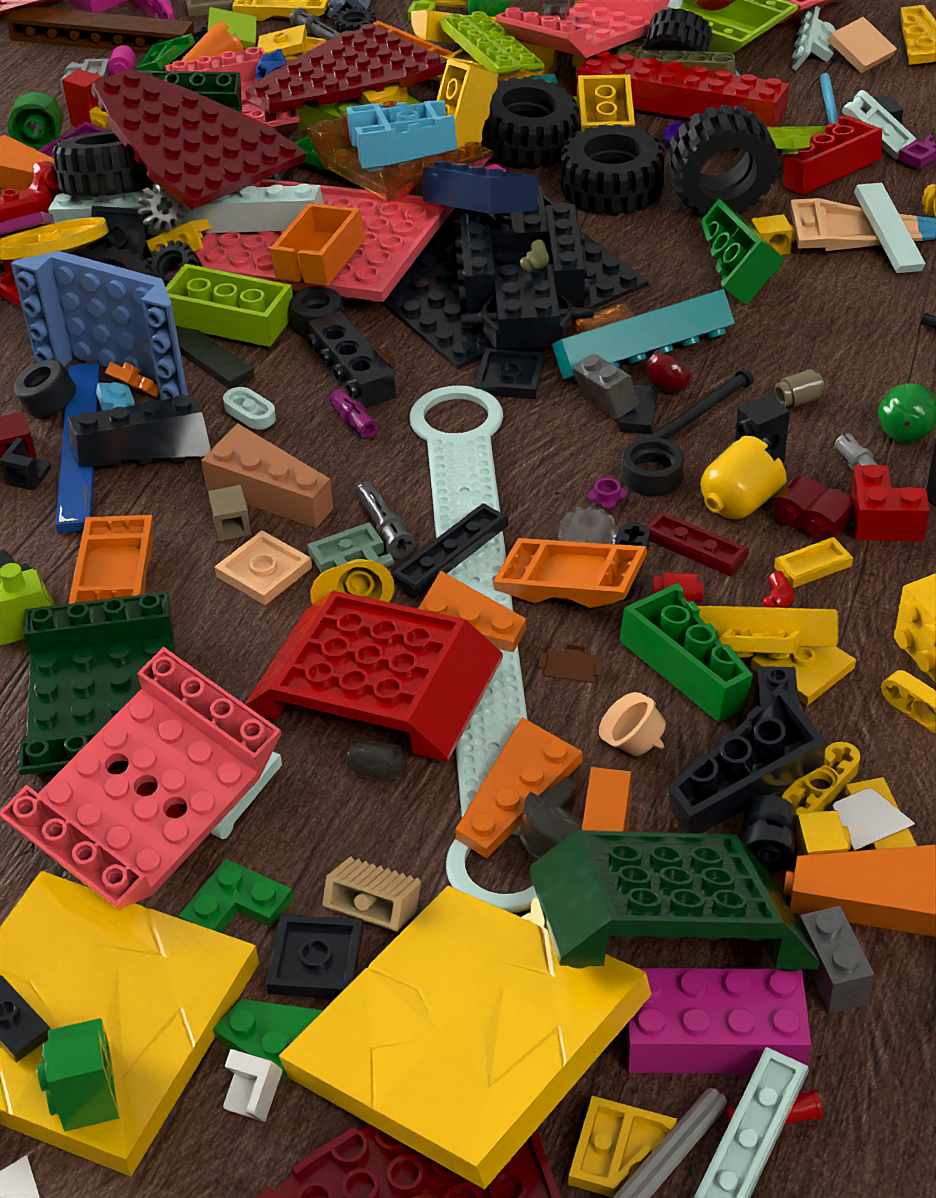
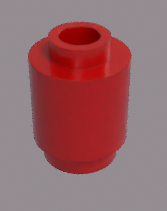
[653,572,704,604]

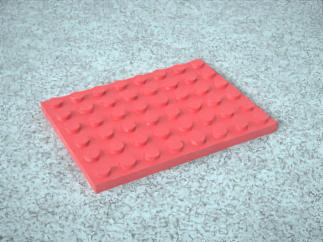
[178,179,453,302]

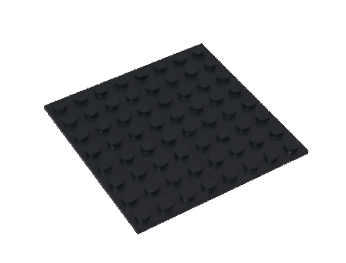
[379,208,649,370]

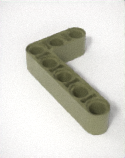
[616,35,736,75]

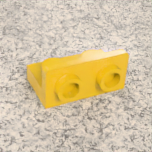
[146,218,212,258]

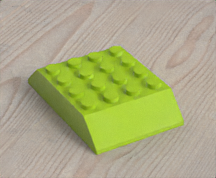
[680,0,798,54]

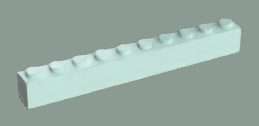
[48,184,324,235]

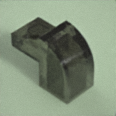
[519,777,583,860]

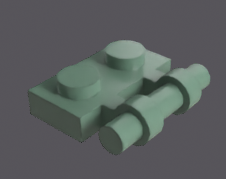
[307,522,394,573]

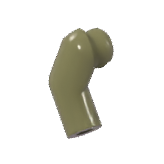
[520,240,549,272]

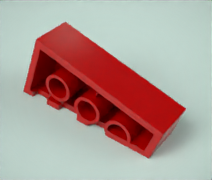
[784,114,882,195]

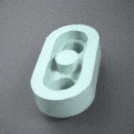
[223,387,276,430]

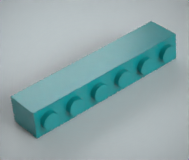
[552,289,735,382]

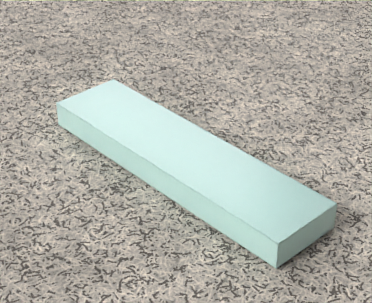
[854,183,926,273]
[694,1047,809,1198]

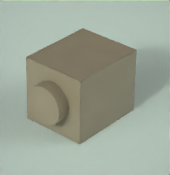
[208,485,251,541]

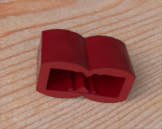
[774,476,855,541]

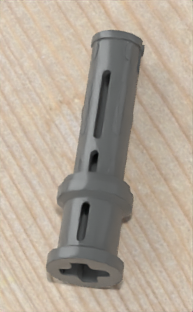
[290,8,340,41]
[356,481,416,559]

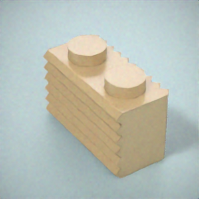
[322,856,421,932]

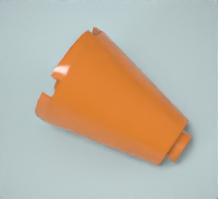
[181,21,245,62]

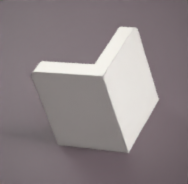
[223,1049,283,1122]

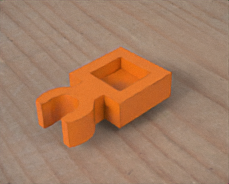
[105,362,159,397]

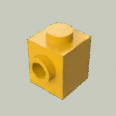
[795,810,851,856]

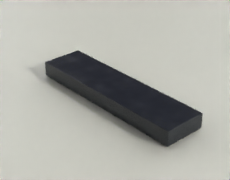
[391,503,509,597]

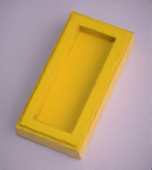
[774,537,853,588]

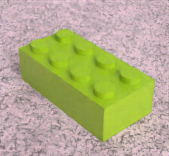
[166,264,293,347]

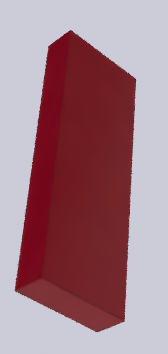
[646,511,749,577]

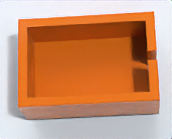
[270,203,366,286]

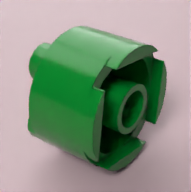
[7,92,64,150]

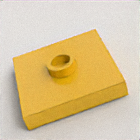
[257,24,308,57]
[751,646,856,706]

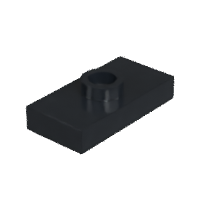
[0,975,51,1063]

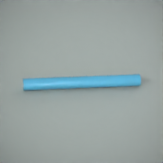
[820,73,838,125]

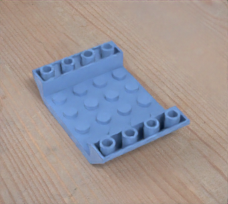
[11,251,188,400]

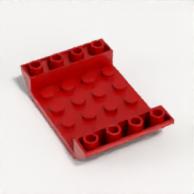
[245,590,503,762]

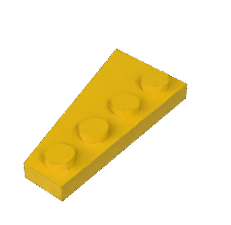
[900,5,936,65]

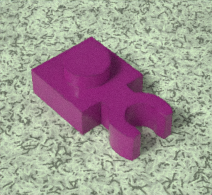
[898,135,936,169]

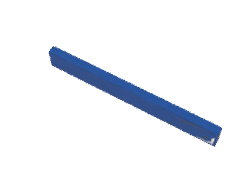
[56,363,101,533]

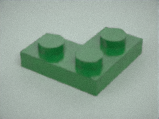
[178,859,294,933]

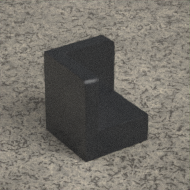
[0,438,51,491]

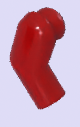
[762,571,795,608]

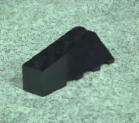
[68,395,211,467]
[668,684,826,834]

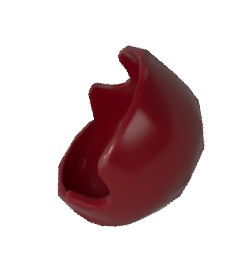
[647,350,693,394]

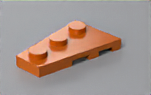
[418,571,526,653]

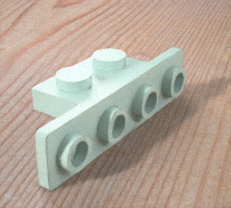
[792,6,836,71]

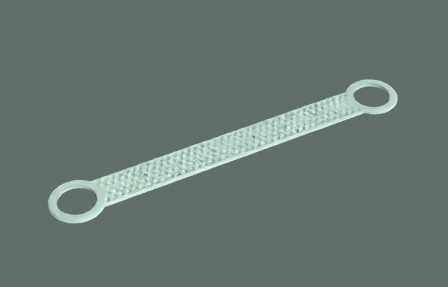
[409,386,560,913]

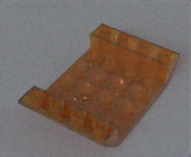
[307,101,493,202]

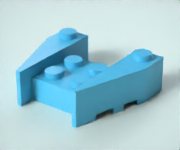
[346,100,457,171]

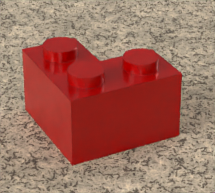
[62,69,102,127]
[850,465,930,541]

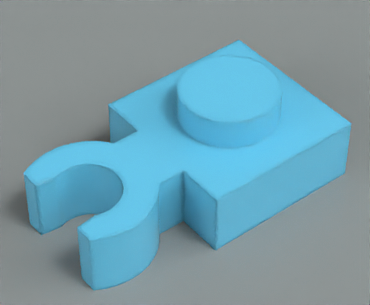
[96,382,135,411]

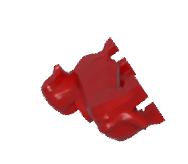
[0,161,58,222]

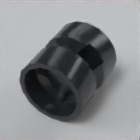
[742,795,796,872]

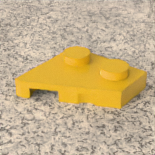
[568,1096,677,1197]

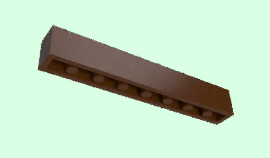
[6,6,195,53]

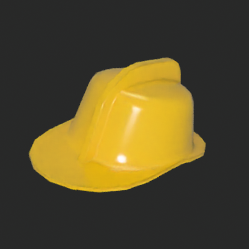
[310,559,394,604]

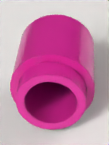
[108,45,136,75]

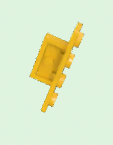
[697,606,838,659]

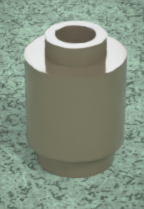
[775,369,825,408]

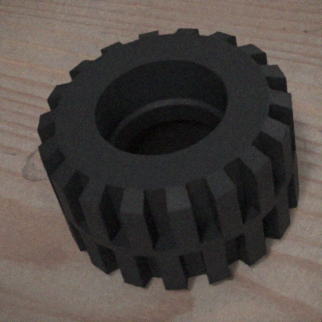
[644,8,712,52]

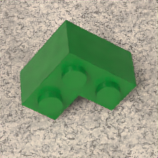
[37,1018,119,1132]

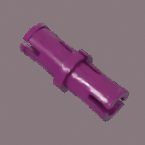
[329,389,378,438]

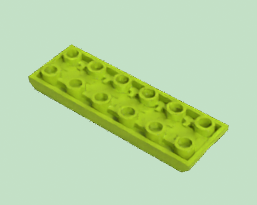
[440,11,544,76]

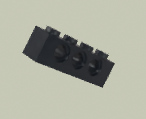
[307,311,396,409]

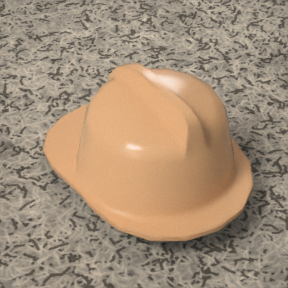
[599,692,666,756]

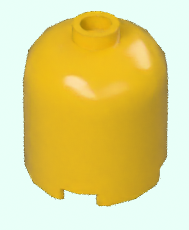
[700,435,787,520]

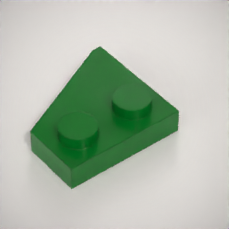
[136,34,195,71]
[213,999,324,1083]

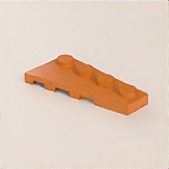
[455,717,583,858]

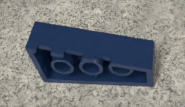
[423,161,538,214]

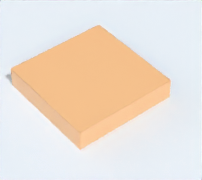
[827,17,897,73]
[214,530,312,605]

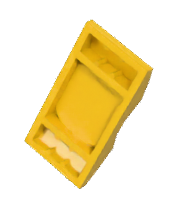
[232,0,330,22]

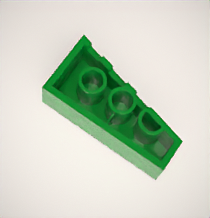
[701,199,785,305]
[619,583,753,722]

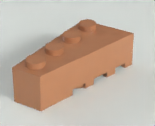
[201,423,334,528]

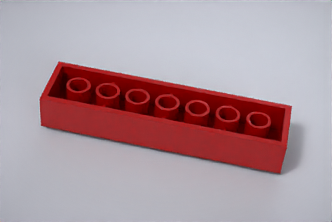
[576,51,789,127]

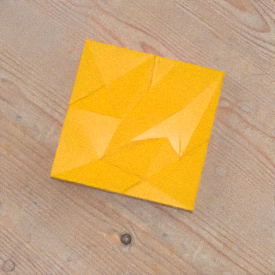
[0,871,259,1177]
[279,886,652,1189]

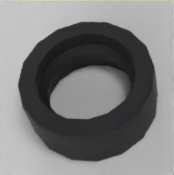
[621,437,684,496]

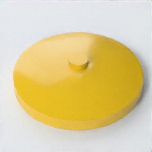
[0,217,108,261]

